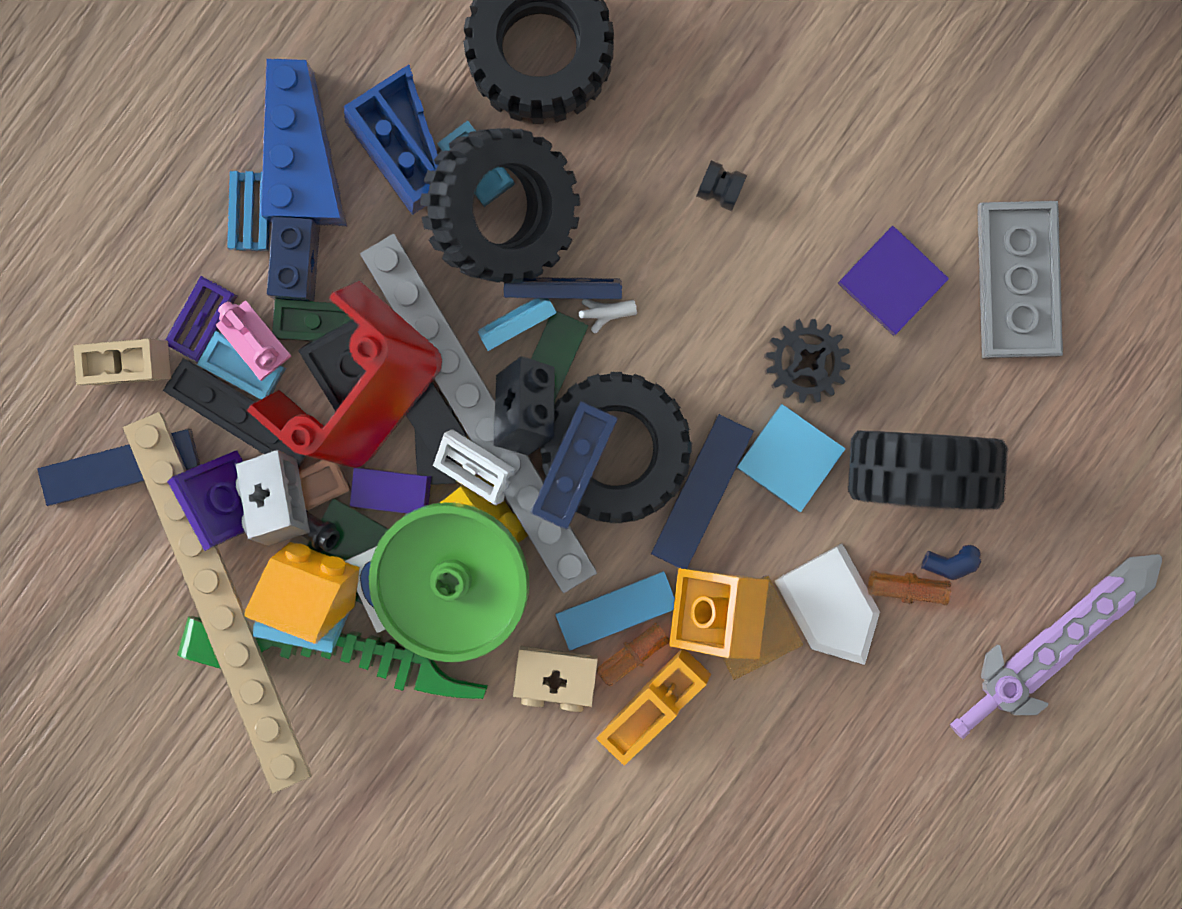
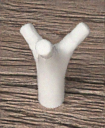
[579,299,637,333]

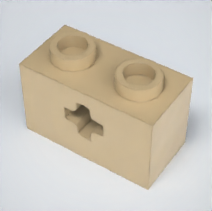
[513,646,598,712]

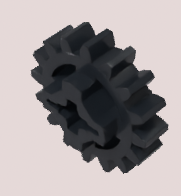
[764,319,850,404]

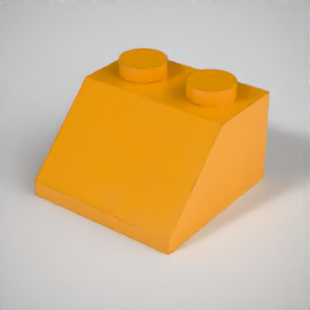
[244,542,360,644]
[669,568,769,659]

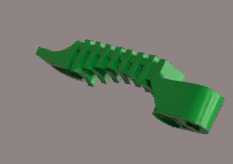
[177,616,488,699]

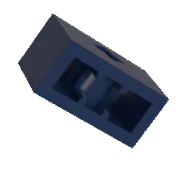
[267,216,320,302]

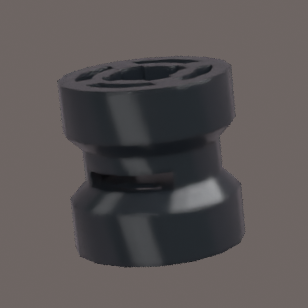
[696,160,747,211]

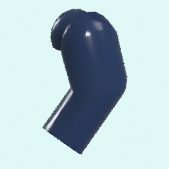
[921,545,981,580]

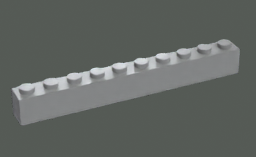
[360,233,597,594]

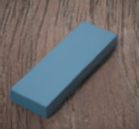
[555,571,675,651]

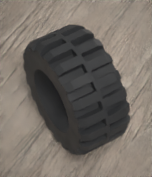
[463,0,614,124]
[420,128,581,283]
[540,372,692,523]
[848,431,1008,510]

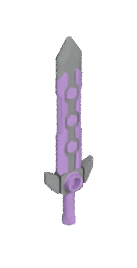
[950,554,1162,739]

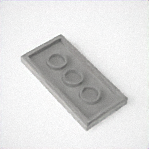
[977,201,1063,358]

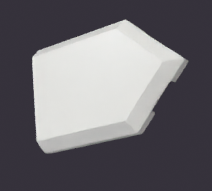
[774,543,880,665]

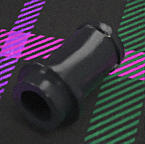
[301,510,340,551]

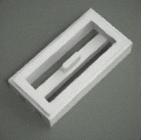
[433,429,515,505]

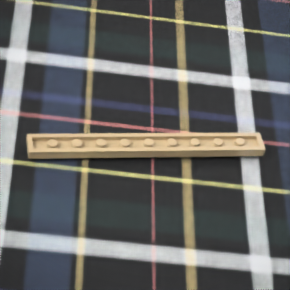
[123,412,312,794]

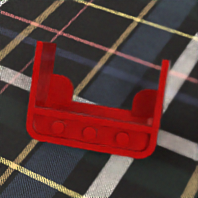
[247,280,442,468]

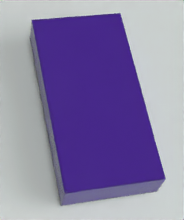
[350,467,432,514]

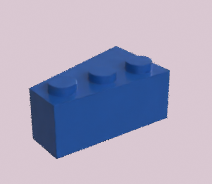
[344,64,438,215]

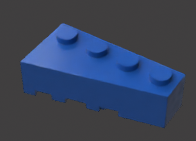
[261,59,347,226]

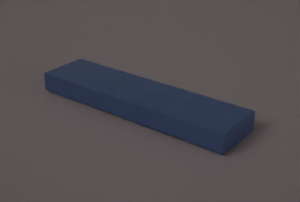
[650,414,754,569]
[37,429,200,506]

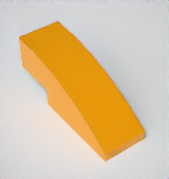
[596,649,711,766]

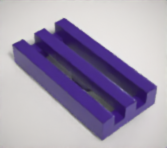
[165,276,237,362]

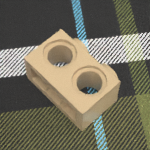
[73,339,171,385]

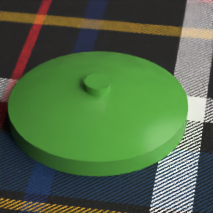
[369,503,529,662]

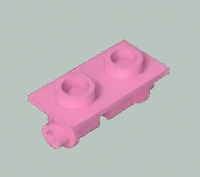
[216,300,291,381]

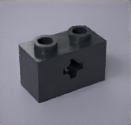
[494,356,555,456]

